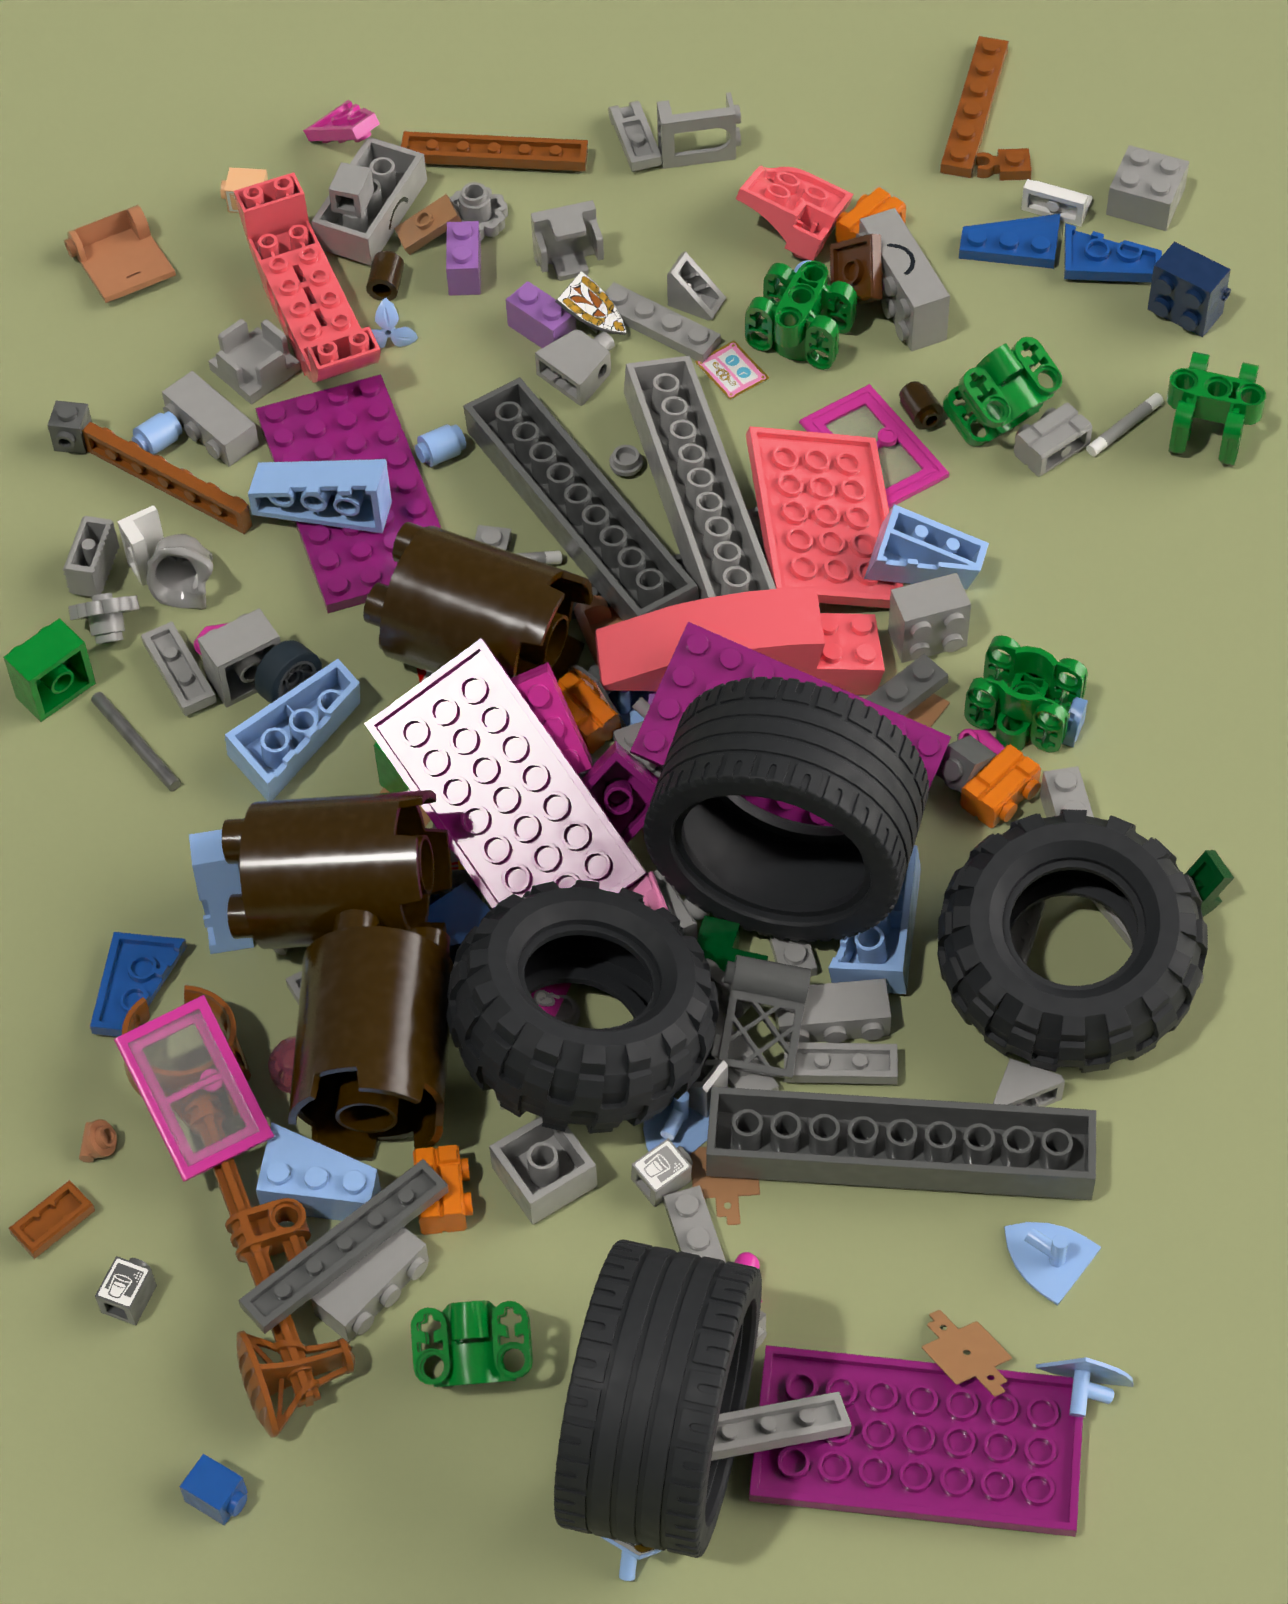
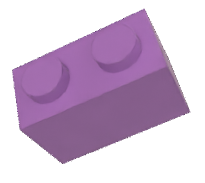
[446,221,481,296]
[506,281,576,348]

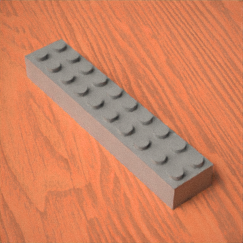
[624,355,776,600]

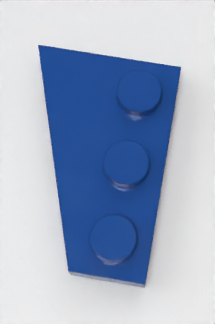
[959,214,1061,269]
[1064,223,1162,283]
[90,932,187,1037]

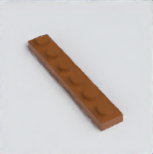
[940,36,1009,178]
[401,131,588,171]
[82,422,252,534]

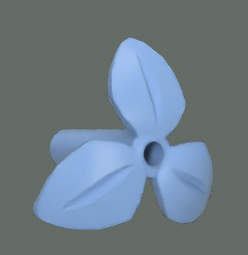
[371,298,418,348]

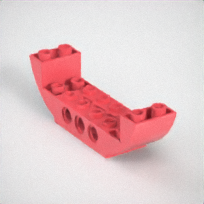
[234,172,381,383]

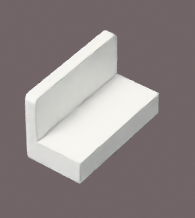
[1021,179,1093,227]
[117,506,164,586]

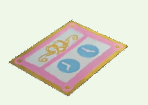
[695,341,769,400]

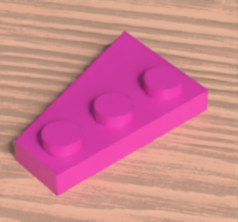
[303,100,380,143]

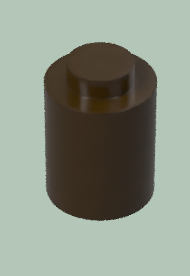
[366,251,404,301]

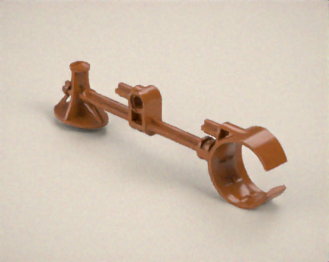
[122,985,355,1438]

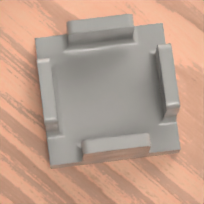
[531,200,604,281]
[208,319,301,405]

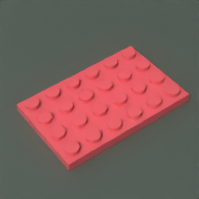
[746,426,903,608]

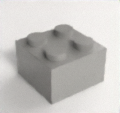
[1106,145,1189,231]
[888,573,971,663]
[198,608,281,708]
[489,1117,597,1225]

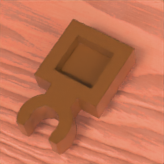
[976,148,1032,181]

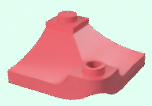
[736,165,854,261]

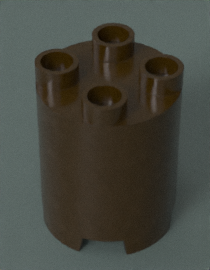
[363,522,593,683]
[222,790,452,949]
[288,909,453,1161]

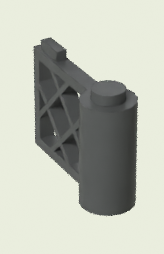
[711,955,811,1080]

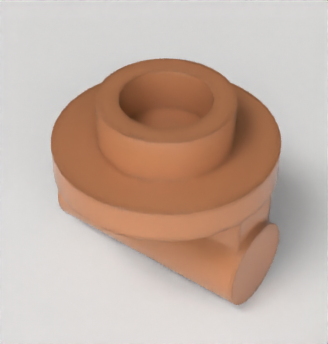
[79,1119,117,1163]

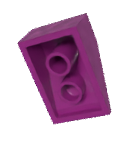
[582,741,659,843]

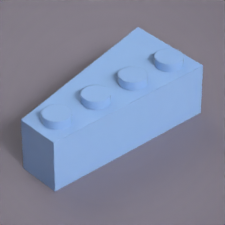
[828,845,921,994]

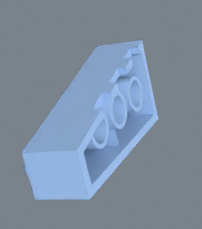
[248,459,392,533]
[225,659,360,801]

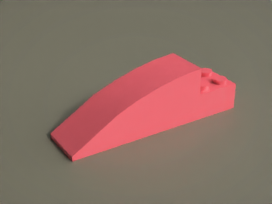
[595,587,885,695]

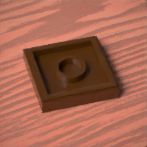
[830,233,882,305]

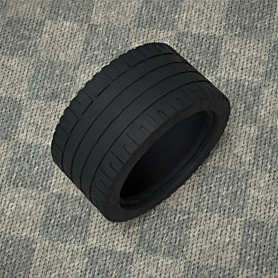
[643,677,929,942]
[554,1239,762,1558]

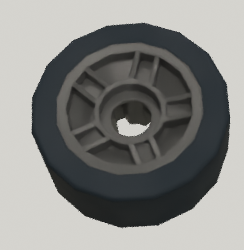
[255,640,322,703]

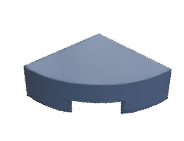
[1062,697,1088,747]

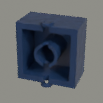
[1147,241,1231,337]

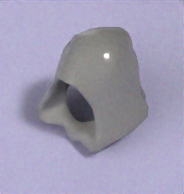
[146,534,213,609]

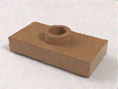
[394,194,462,255]

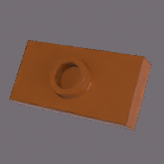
[9,1180,95,1259]

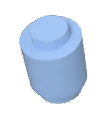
[132,411,182,455]
[415,424,466,467]

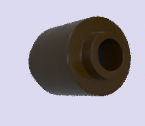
[899,381,943,429]

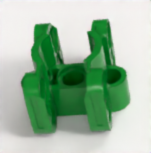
[745,261,857,370]
[943,337,1062,447]
[1167,351,1266,466]
[964,635,1088,752]
[411,1300,533,1387]

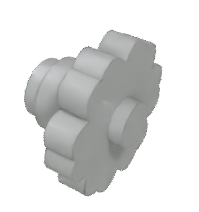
[450,182,508,241]
[68,593,140,644]

